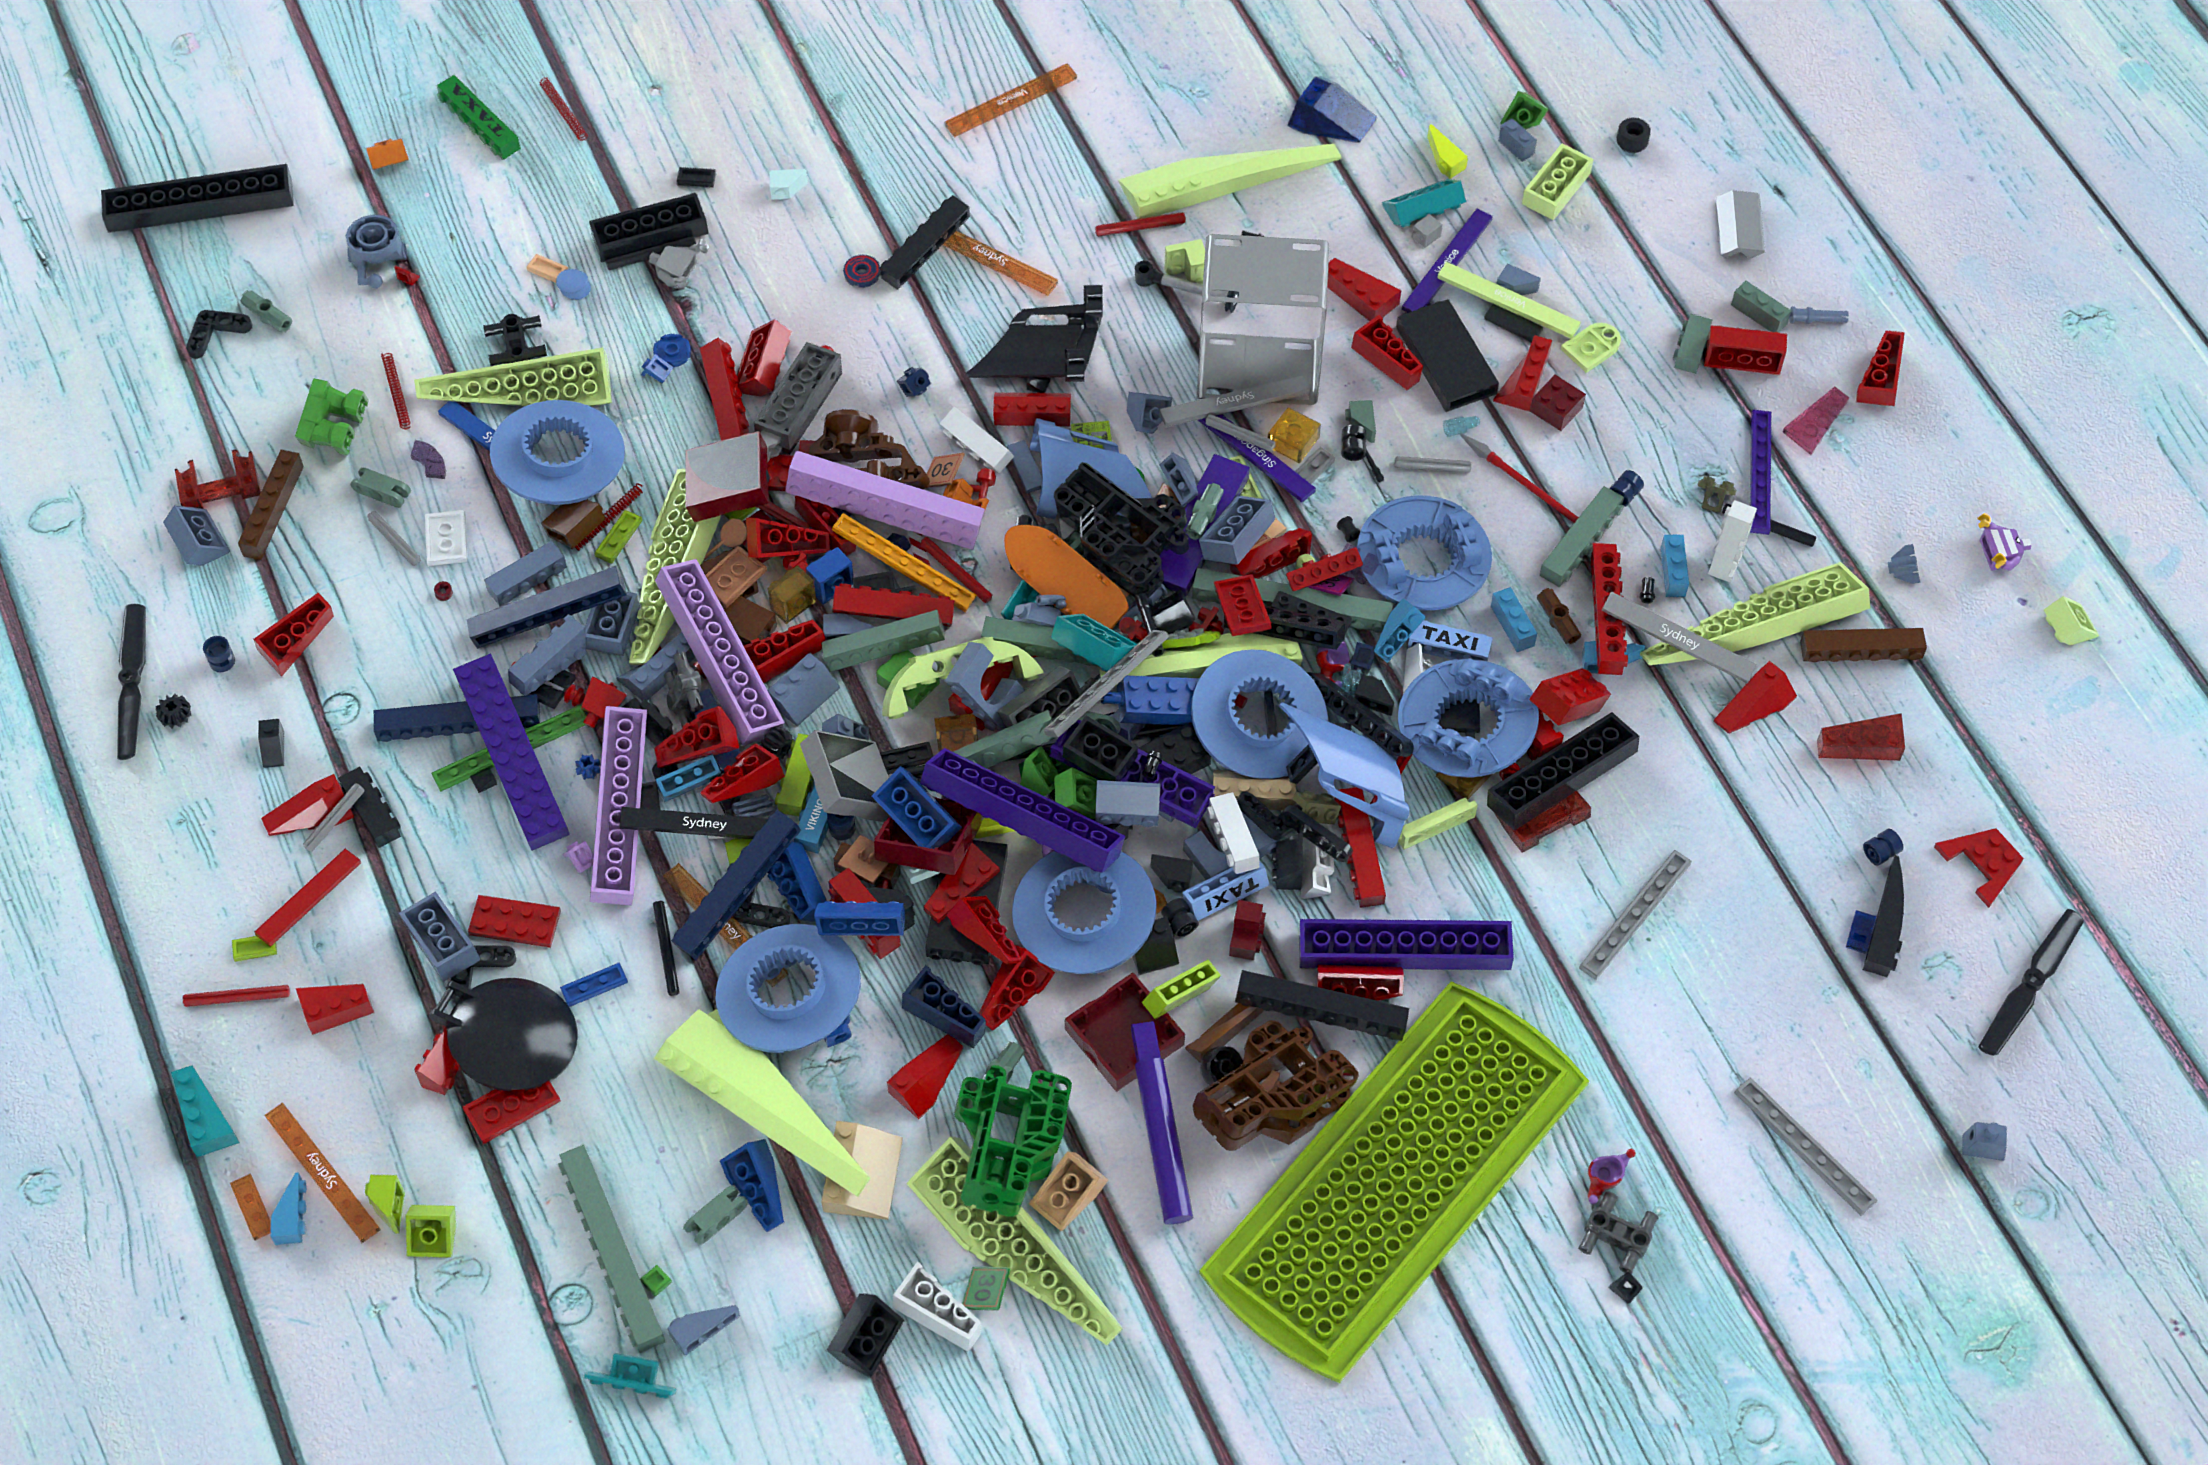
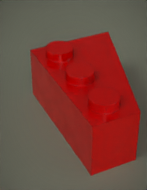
[296,984,374,1035]

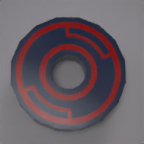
[843,254,880,288]

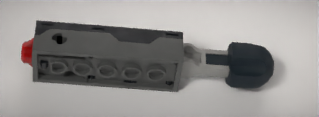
[754,342,842,482]

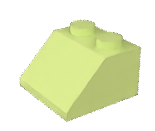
[2044,596,2099,645]

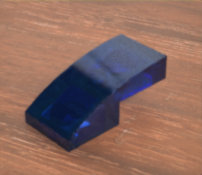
[1845,910,1877,954]

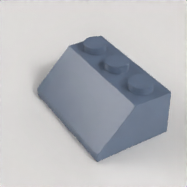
[163,505,230,566]
[767,653,840,727]
[1095,780,1160,827]

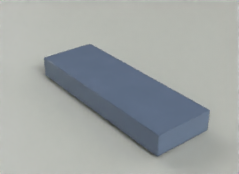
[1007,440,1042,494]

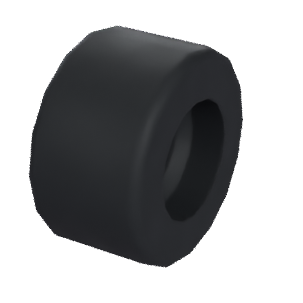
[1616,117,1651,153]

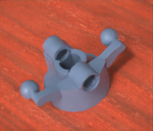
[346,214,407,289]

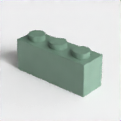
[1731,280,1791,332]
[1672,314,1713,374]

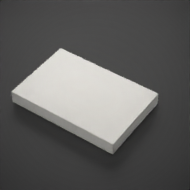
[425,510,468,566]

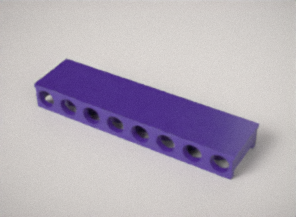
[1150,454,1250,598]
[1050,719,1215,829]

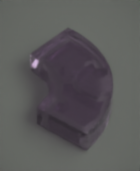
[411,440,446,479]

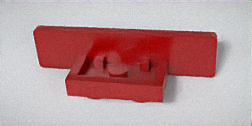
[1286,547,1363,592]

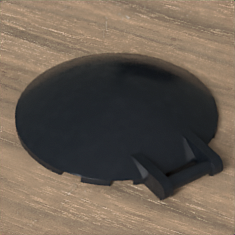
[429,978,578,1092]

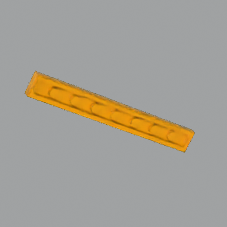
[832,513,977,613]

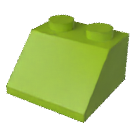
[365,1175,405,1234]
[405,1205,456,1257]

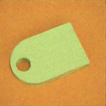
[1561,323,1621,373]

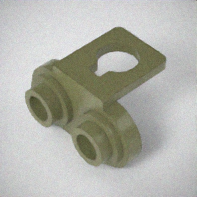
[1697,476,1737,513]

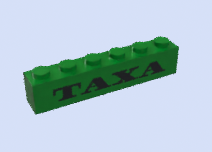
[436,75,521,160]

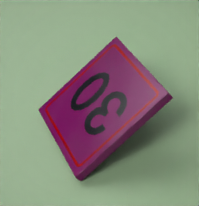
[1308,575,1354,596]

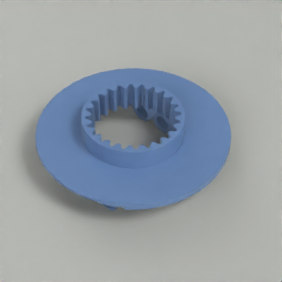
[490,400,625,505]
[1357,495,1492,610]
[1191,649,1328,779]
[1398,658,1539,777]
[1012,851,1156,974]
[716,924,861,1053]

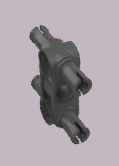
[664,652,704,728]
[1578,1191,1659,1274]

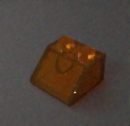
[934,713,978,753]

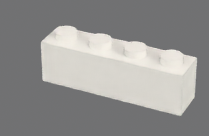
[939,406,1014,474]

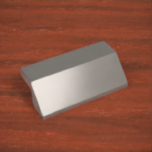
[1716,190,1765,259]

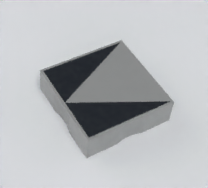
[800,730,890,822]

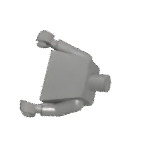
[649,239,709,289]

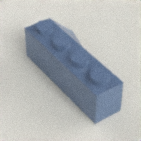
[616,632,696,701]

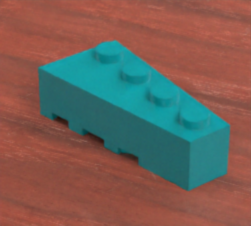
[171,1065,240,1157]

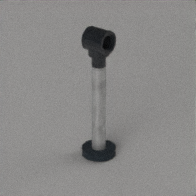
[1135,261,1239,313]

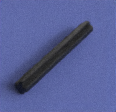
[606,236,696,270]
[1722,503,1816,547]
[653,900,679,996]

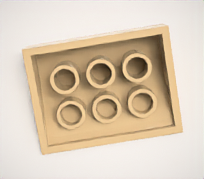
[821,1121,903,1220]

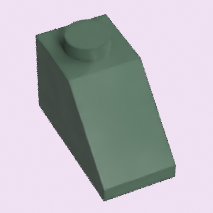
[1345,400,1376,443]

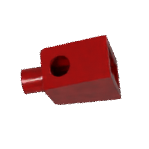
[581,676,627,728]

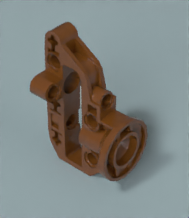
[809,409,930,490]

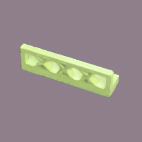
[1398,797,1478,850]

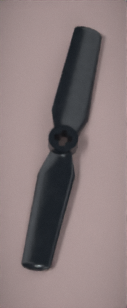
[117,604,146,760]
[1978,909,2084,1056]

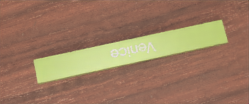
[1438,262,1581,339]

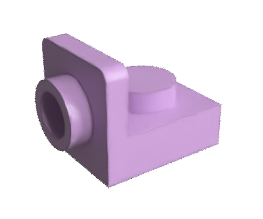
[563,841,593,874]

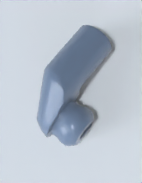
[1036,595,1067,609]

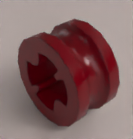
[434,581,453,601]

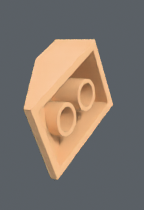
[1029,1151,1108,1231]

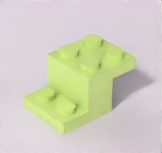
[1164,239,1205,285]

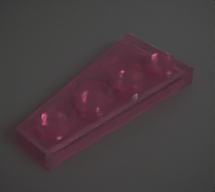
[1783,386,1849,455]

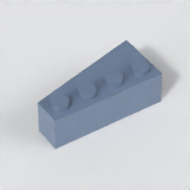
[508,614,586,696]

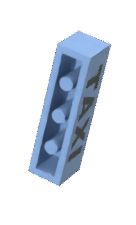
[1408,620,1493,661]
[1182,861,1269,921]

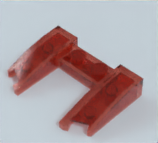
[175,450,261,509]
[1494,791,1591,853]

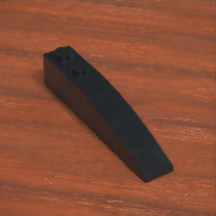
[1863,855,1904,977]

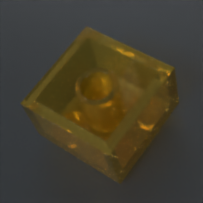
[1268,407,1321,464]
[767,565,816,624]

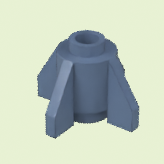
[1888,544,1920,584]

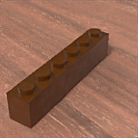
[238,449,304,560]
[1800,628,1927,662]

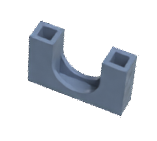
[945,642,1025,731]
[1183,808,1280,880]

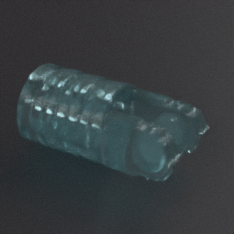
[1443,416,1480,437]
[1341,663,1362,695]

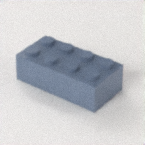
[1199,495,1275,564]
[399,891,480,982]

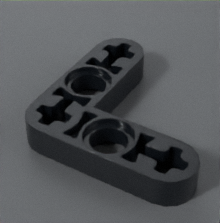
[186,310,252,359]
[1237,791,1303,840]
[732,885,790,928]
[450,945,517,1004]

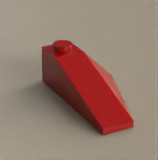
[1714,661,1797,734]
[654,706,739,768]
[700,743,785,803]
[261,774,354,836]

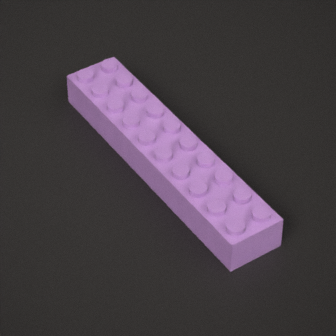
[785,451,985,550]
[655,559,785,746]
[590,706,647,906]

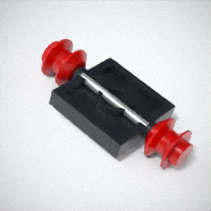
[511,662,585,709]

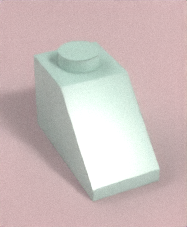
[770,169,808,200]

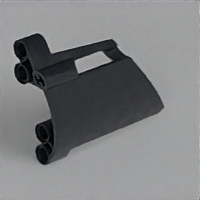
[965,285,1103,382]

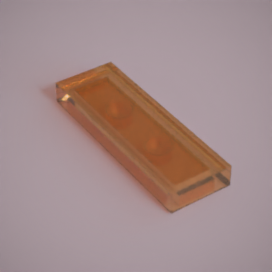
[230,1173,271,1241]

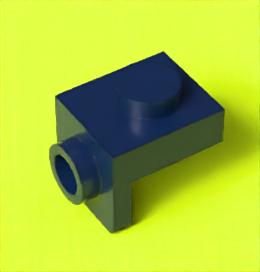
[1350,642,1375,673]

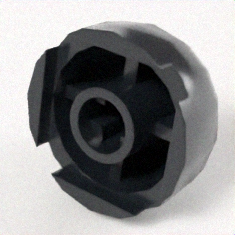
[1200,1046,1243,1085]

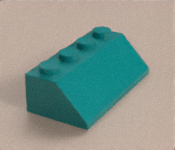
[1381,179,1467,227]
[1051,614,1137,672]

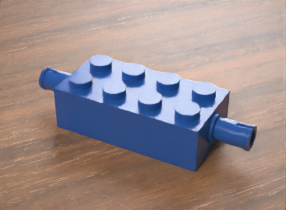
[1101,675,1200,725]

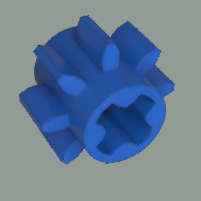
[575,754,601,780]

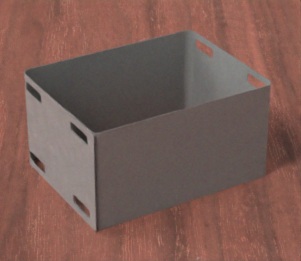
[1196,234,1329,405]

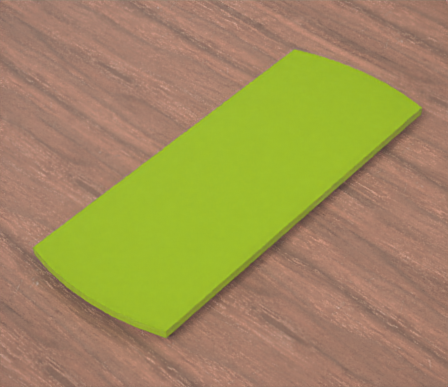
[1199,981,1589,1383]

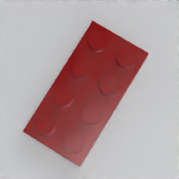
[1214,574,1271,636]
[468,895,561,948]
[462,1081,561,1144]

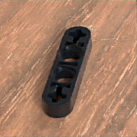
[1280,805,1353,862]

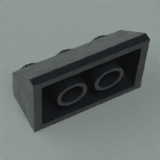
[826,1293,904,1377]

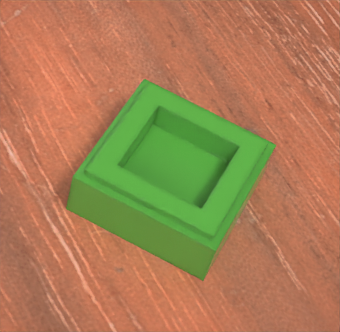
[640,1265,672,1297]

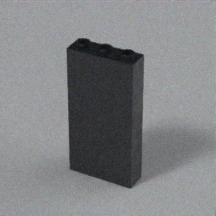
[1396,299,1499,412]
[925,840,1008,965]

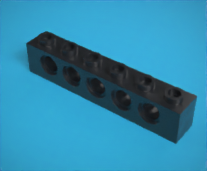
[1224,606,1345,650]

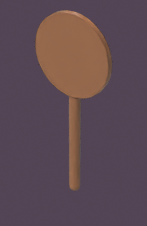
[703,519,747,561]

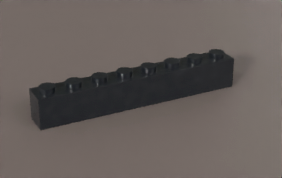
[1235,970,1410,1041]

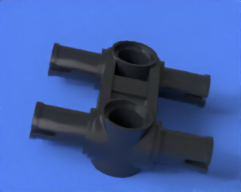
[483,314,547,366]

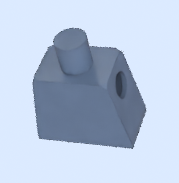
[1962,1122,2007,1161]

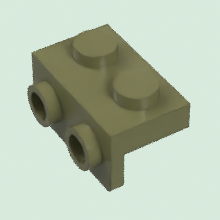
[1293,791,1341,825]

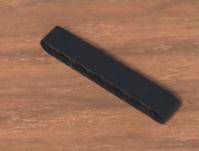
[1307,672,1414,757]

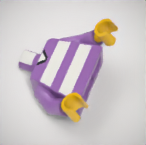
[1977,513,2031,571]

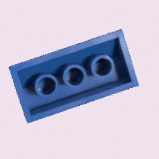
[872,766,962,849]
[814,901,905,936]

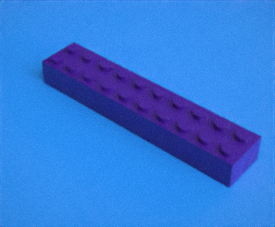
[453,653,570,851]
[920,748,1126,873]
[1298,919,1514,970]

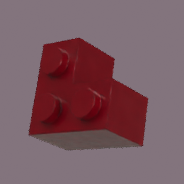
[1229,900,1266,960]

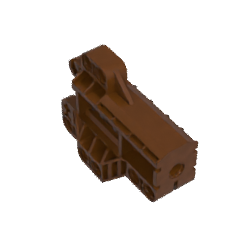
[1192,1020,1359,1151]

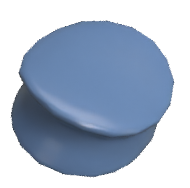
[556,269,591,300]

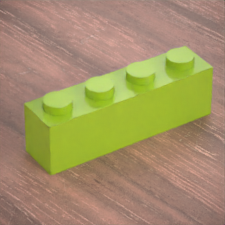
[775,733,814,817]
[1142,959,1221,1019]

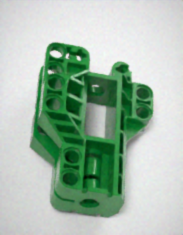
[954,1065,1072,1217]

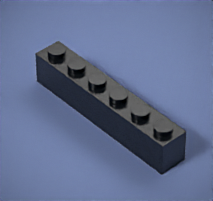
[880,195,970,290]

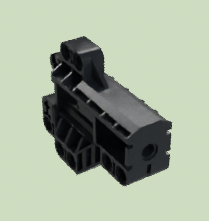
[1054,462,1189,599]

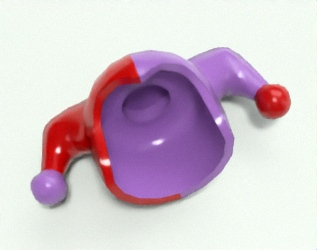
[1316,641,1350,687]
[1588,1148,1636,1204]

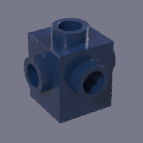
[897,367,931,397]

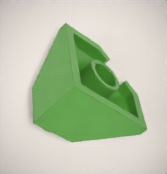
[1500,91,1548,129]

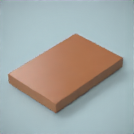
[705,546,767,608]

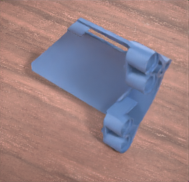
[1029,418,1152,520]
[1279,702,1410,848]

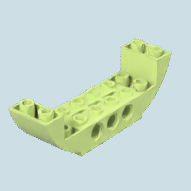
[882,637,1044,719]

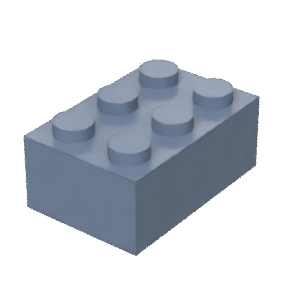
[585,592,640,656]

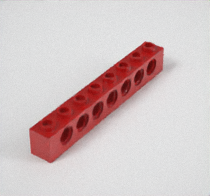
[1590,543,1628,675]

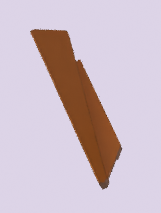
[1185,1003,1265,1063]

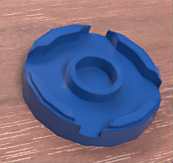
[653,334,691,367]

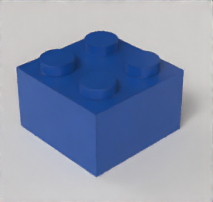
[806,547,854,605]

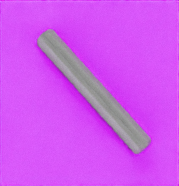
[1206,414,1276,452]
[1394,456,1471,472]
[367,511,421,566]
[303,783,364,852]

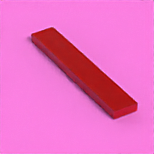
[254,848,361,947]

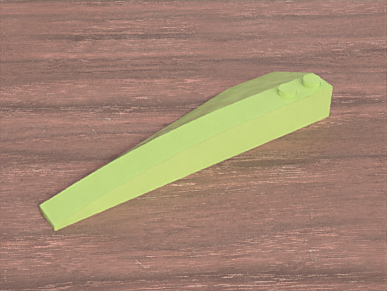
[414,347,612,407]
[1099,633,1303,687]

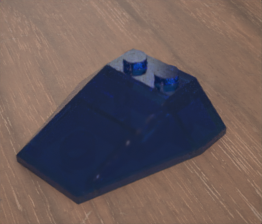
[1288,76,1377,143]

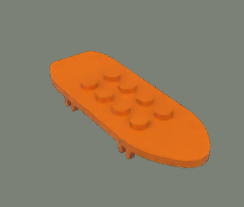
[1004,525,1129,629]

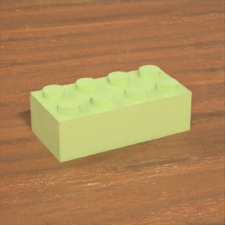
[1522,144,1593,220]

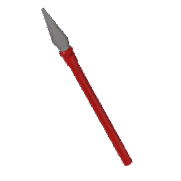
[1460,433,1579,523]

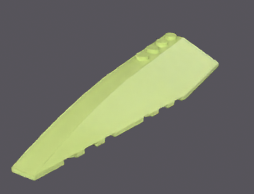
[1119,144,1341,219]
[629,469,721,665]
[1640,562,1870,665]
[654,1009,870,1197]
[906,1136,1123,1345]

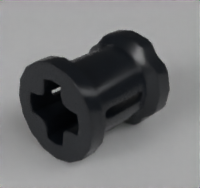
[1337,516,1361,542]

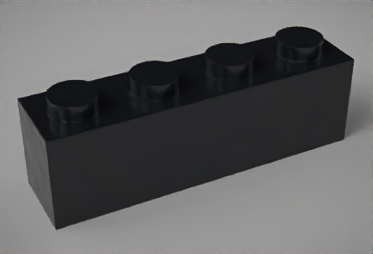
[338,766,401,848]

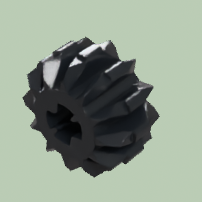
[155,693,191,729]
[760,726,794,760]

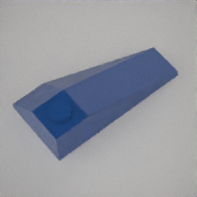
[719,1139,784,1232]

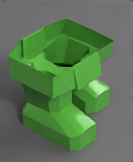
[295,378,368,456]

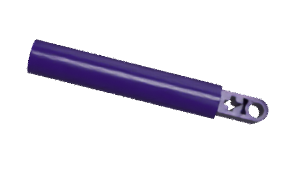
[1131,1021,1193,1225]

